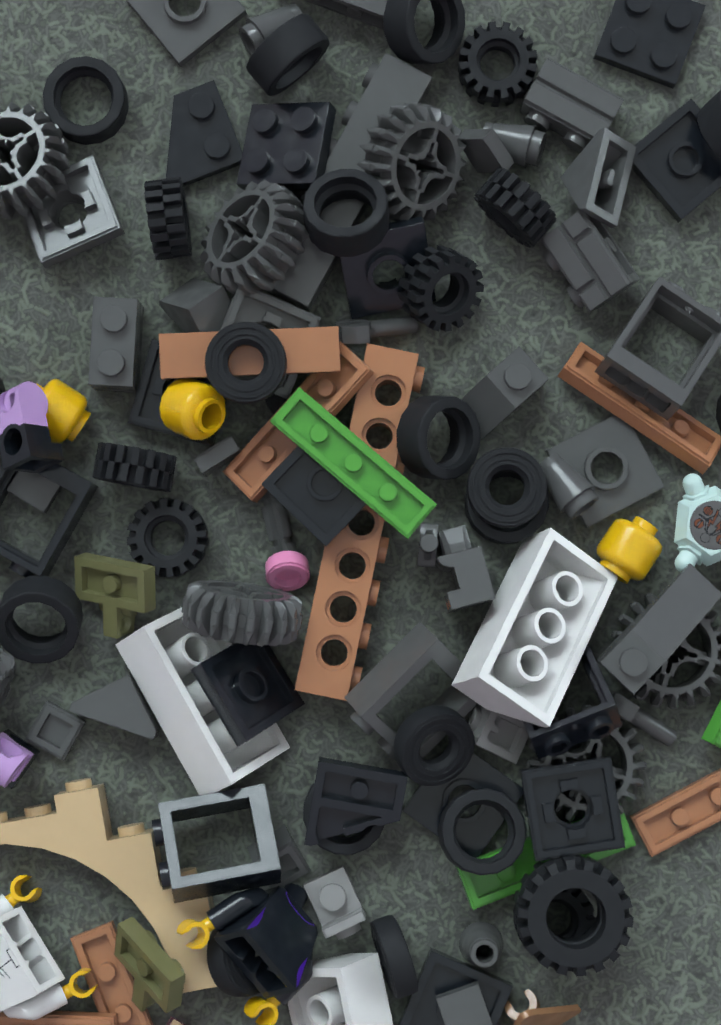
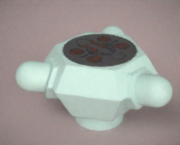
[674,473,721,572]

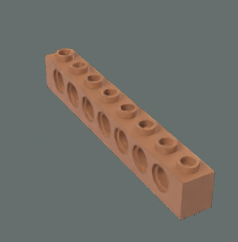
[295,343,425,701]

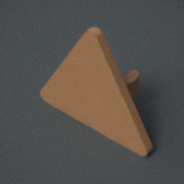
[504,989,581,1025]

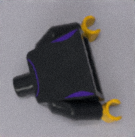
[177,883,318,1025]

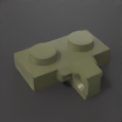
[74,552,156,639]
[114,916,186,1013]

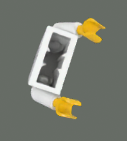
[0,875,98,1020]

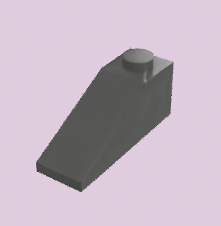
[596,563,721,694]

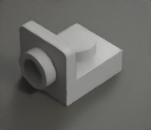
[464,704,529,764]
[303,865,366,940]

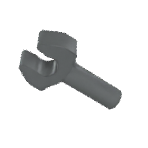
[335,316,418,344]
[417,523,438,568]
[609,689,677,746]

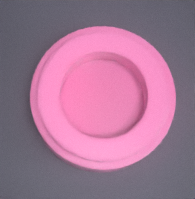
[265,551,310,591]

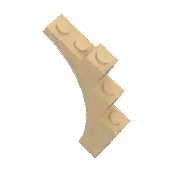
[0,778,217,993]

